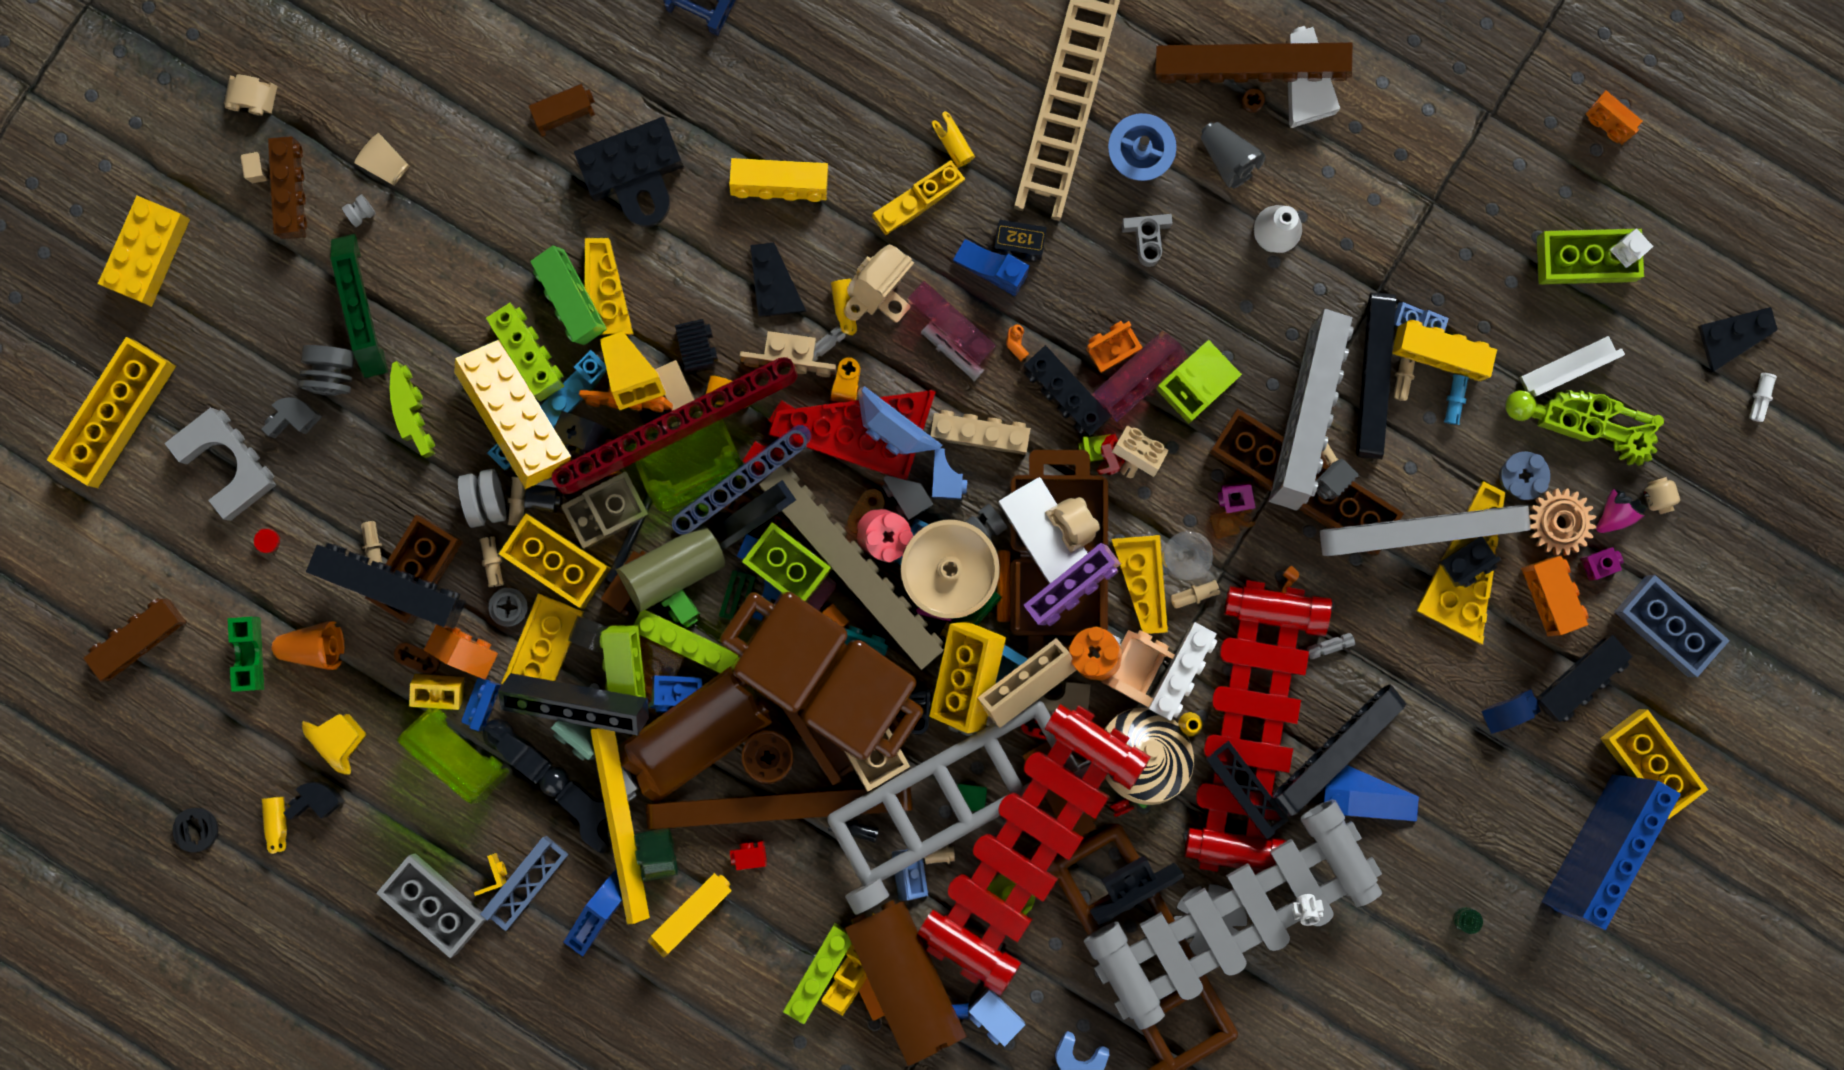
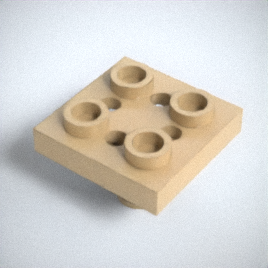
[1112,425,1169,478]

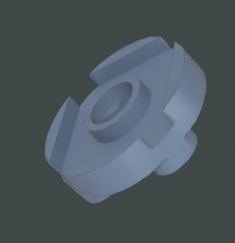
[1499,451,1550,501]

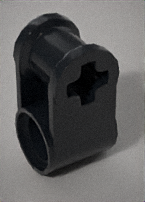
[908,688,931,735]

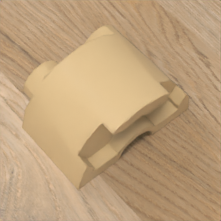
[224,74,277,116]
[1045,497,1100,553]

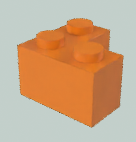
[424,624,498,679]

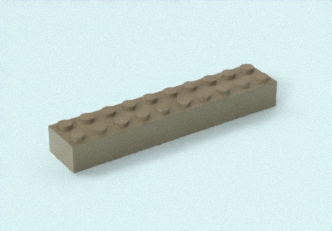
[759,465,944,670]

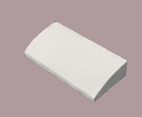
[998,477,1088,584]

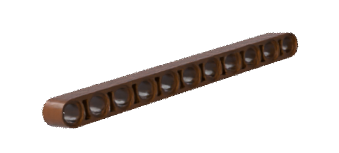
[645,786,913,829]

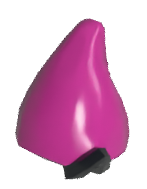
[1595,488,1647,533]

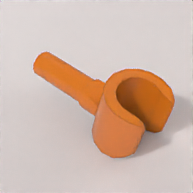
[1281,566,1299,593]

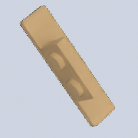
[740,331,837,377]

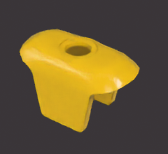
[302,714,366,775]

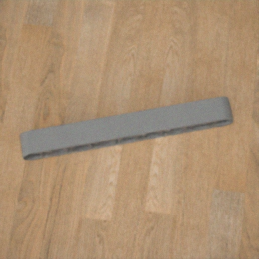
[1320,505,1531,556]

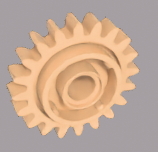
[1529,489,1596,556]

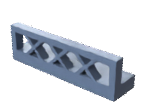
[480,836,569,931]

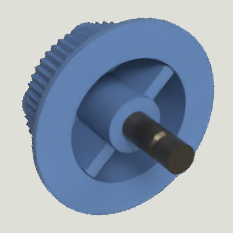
[1108,113,1176,181]

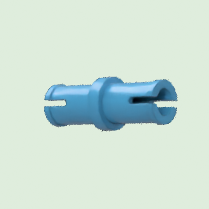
[1444,374,1469,425]

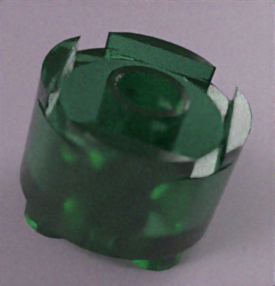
[634,828,678,882]

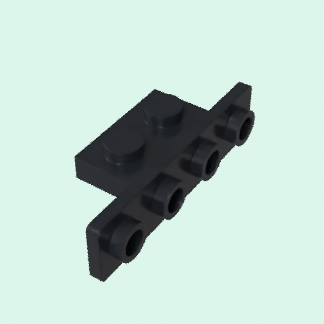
[1090,856,1184,925]

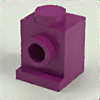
[1218,479,1255,513]
[1580,547,1624,581]

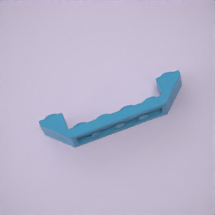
[488,350,607,470]

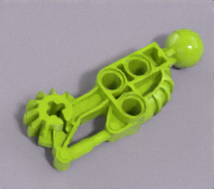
[1505,390,1664,466]

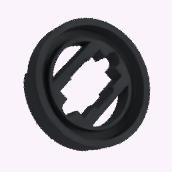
[173,808,218,852]

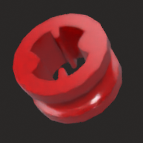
[1110,798,1134,817]

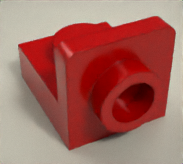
[1097,434,1125,475]

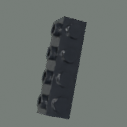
[1023,345,1111,437]

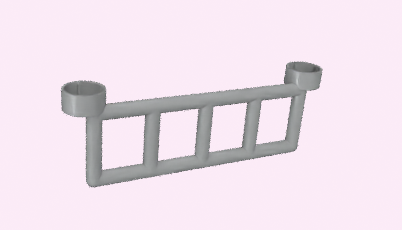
[827,700,1092,915]

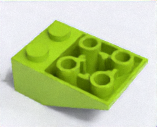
[1156,340,1242,424]

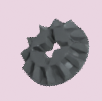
[489,588,528,627]

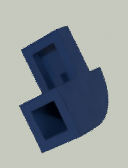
[1481,689,1541,734]

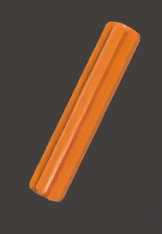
[997,550,1010,622]

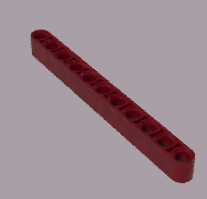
[552,357,798,494]

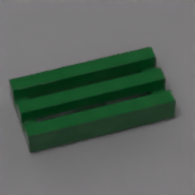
[719,570,757,620]

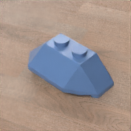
[858,386,942,455]

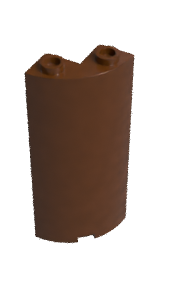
[618,666,772,803]
[845,900,967,1066]

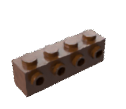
[268,136,307,239]

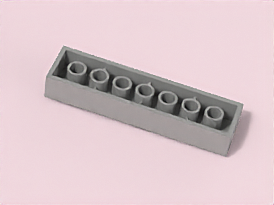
[1269,309,1354,510]

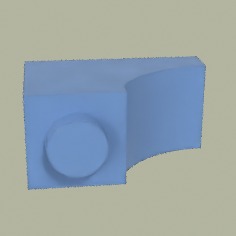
[932,448,967,500]

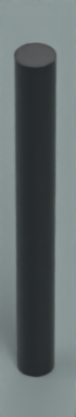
[606,492,655,582]

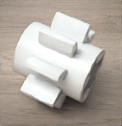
[1292,894,1324,926]

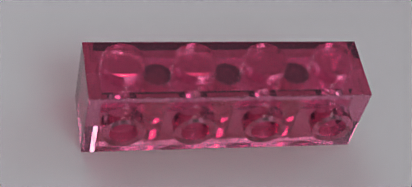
[1092,330,1189,422]

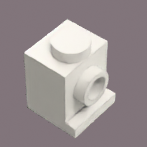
[1610,228,1653,268]

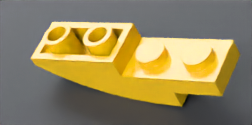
[872,160,965,235]

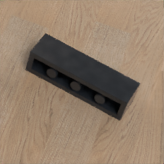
[1536,635,1633,722]

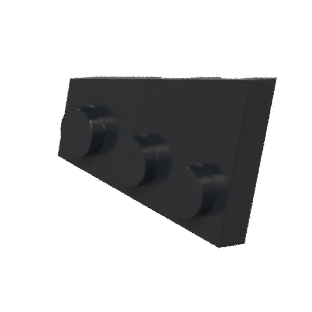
[750,242,807,318]
[1698,307,1778,372]

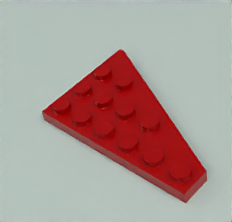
[768,390,936,480]

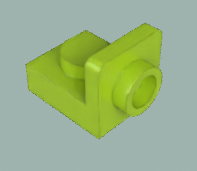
[1078,434,1111,462]

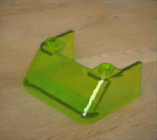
[397,708,510,804]

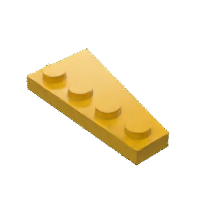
[585,238,634,335]
[1111,535,1168,634]

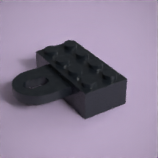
[574,116,684,227]

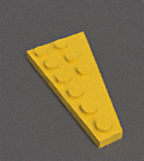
[1416,481,1505,645]

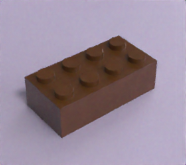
[365,514,463,624]

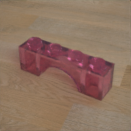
[908,281,996,366]

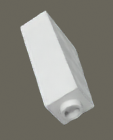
[1287,26,1340,128]

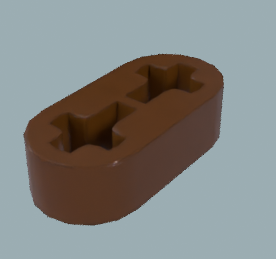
[394,643,440,674]

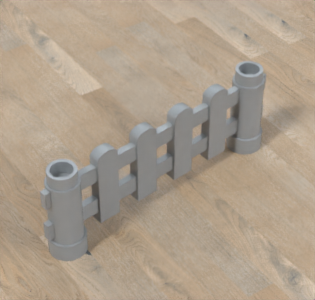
[1084,799,1382,1030]

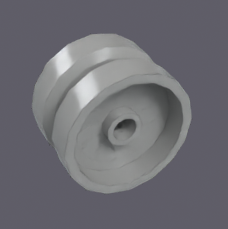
[458,469,507,528]

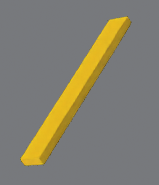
[590,728,650,924]

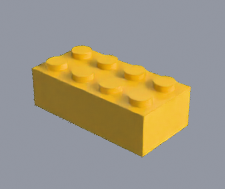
[98,195,190,307]
[499,514,611,609]
[929,621,1006,733]
[1600,709,1708,819]

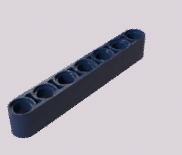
[672,425,811,535]

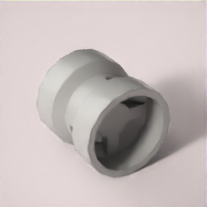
[342,194,376,227]

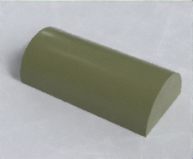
[616,525,725,613]

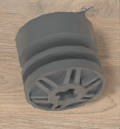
[298,345,354,396]

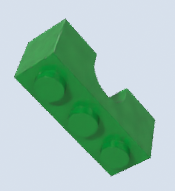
[227,616,264,692]

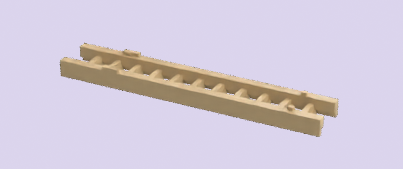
[1014,0,1120,221]

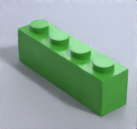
[530,245,607,345]

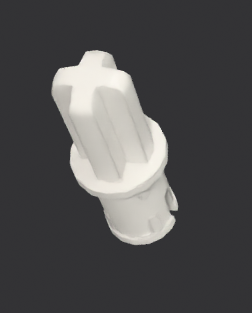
[1750,373,1777,422]

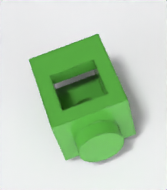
[662,590,700,629]

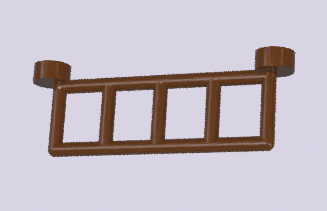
[1025,823,1238,1070]

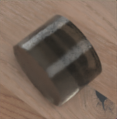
[568,615,608,654]

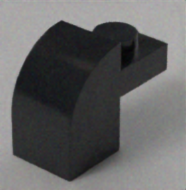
[283,782,345,820]

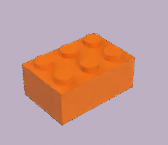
[1521,556,1589,636]

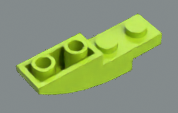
[390,361,435,458]

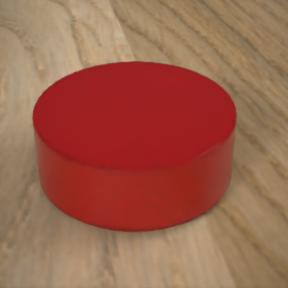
[254,529,280,553]

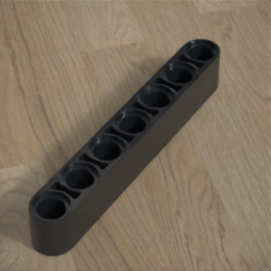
[1356,292,1396,460]
[1272,684,1406,817]

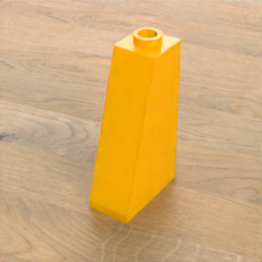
[600,331,666,410]
[647,873,732,958]

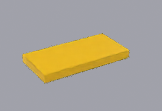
[501,593,584,684]

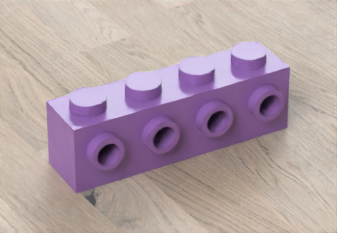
[1024,543,1121,626]

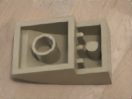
[561,471,648,550]

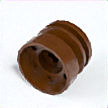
[742,731,793,784]

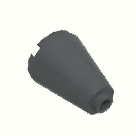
[1201,122,1266,189]

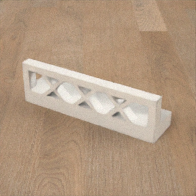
[1519,336,1625,397]

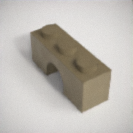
[1038,681,1091,715]

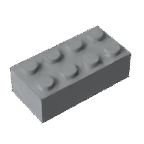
[376,853,486,958]

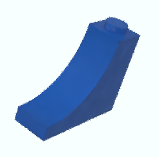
[953,239,1029,297]
[563,868,623,957]

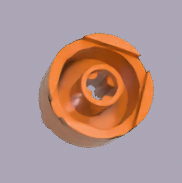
[1069,627,1122,681]

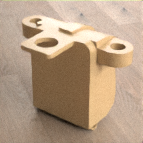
[844,244,914,323]

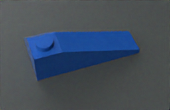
[1319,765,1419,821]

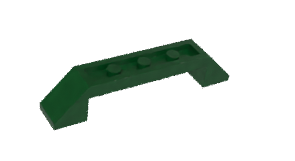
[330,234,389,379]

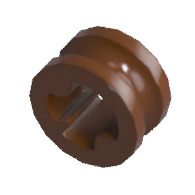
[1242,89,1265,113]

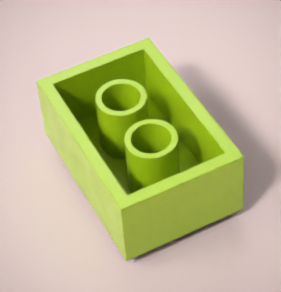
[742,523,832,602]

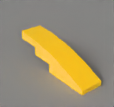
[821,913,874,1016]

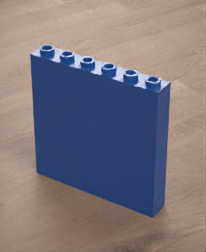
[1542,774,1681,930]

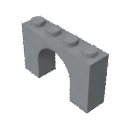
[164,407,276,521]

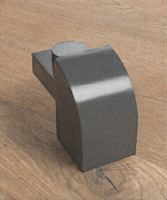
[261,397,322,438]

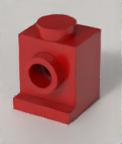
[730,840,767,870]

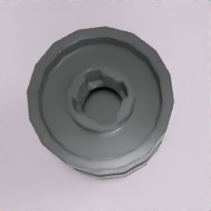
[965,503,1008,541]

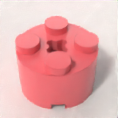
[857,509,913,562]

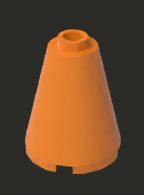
[272,621,345,670]

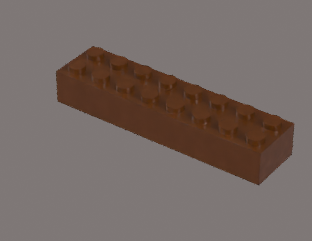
[1209,409,1404,556]

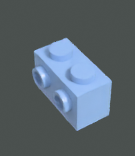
[968,988,1025,1047]

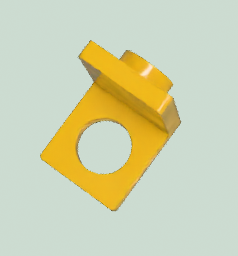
[474,853,507,896]

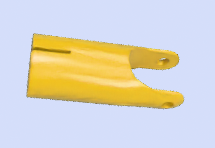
[932,111,975,168]
[831,279,857,335]
[261,797,287,854]

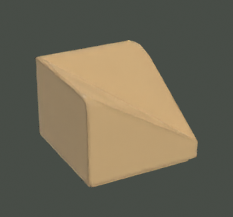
[241,152,269,184]

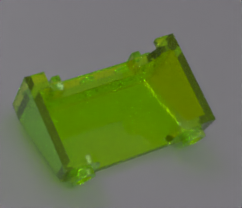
[629,406,744,512]

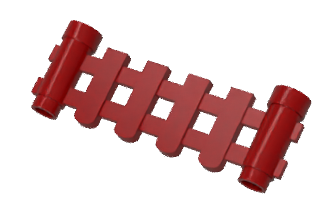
[1184,580,1332,875]
[918,704,1151,996]

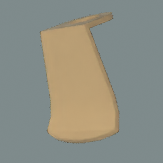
[354,133,410,186]

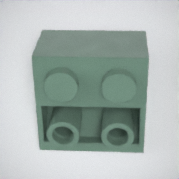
[551,721,596,760]

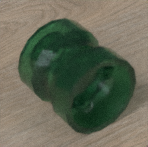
[1453,907,1483,934]

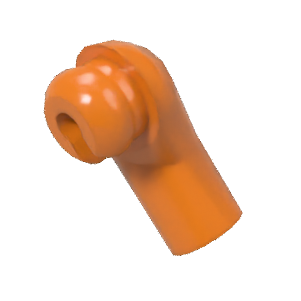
[1006,324,1030,362]

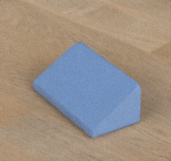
[892,849,928,900]

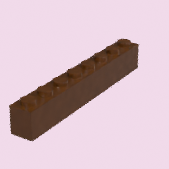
[1156,42,1353,84]

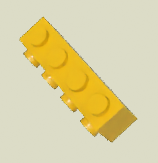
[729,158,828,202]
[1392,320,1497,382]

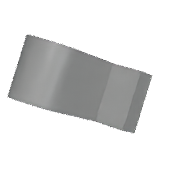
[1121,214,1172,267]

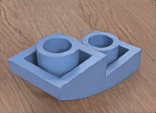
[1394,302,1449,330]

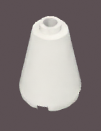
[1254,205,1302,253]

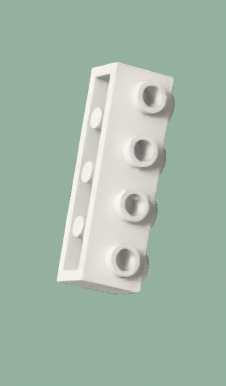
[1147,622,1217,721]

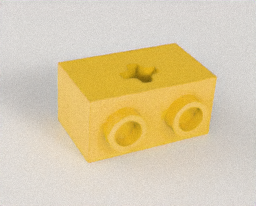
[409,674,464,710]

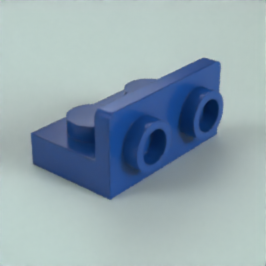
[649,675,702,713]
[461,677,501,731]

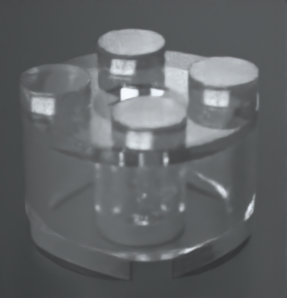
[1162,531,1213,581]

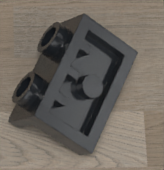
[1439,537,1501,588]

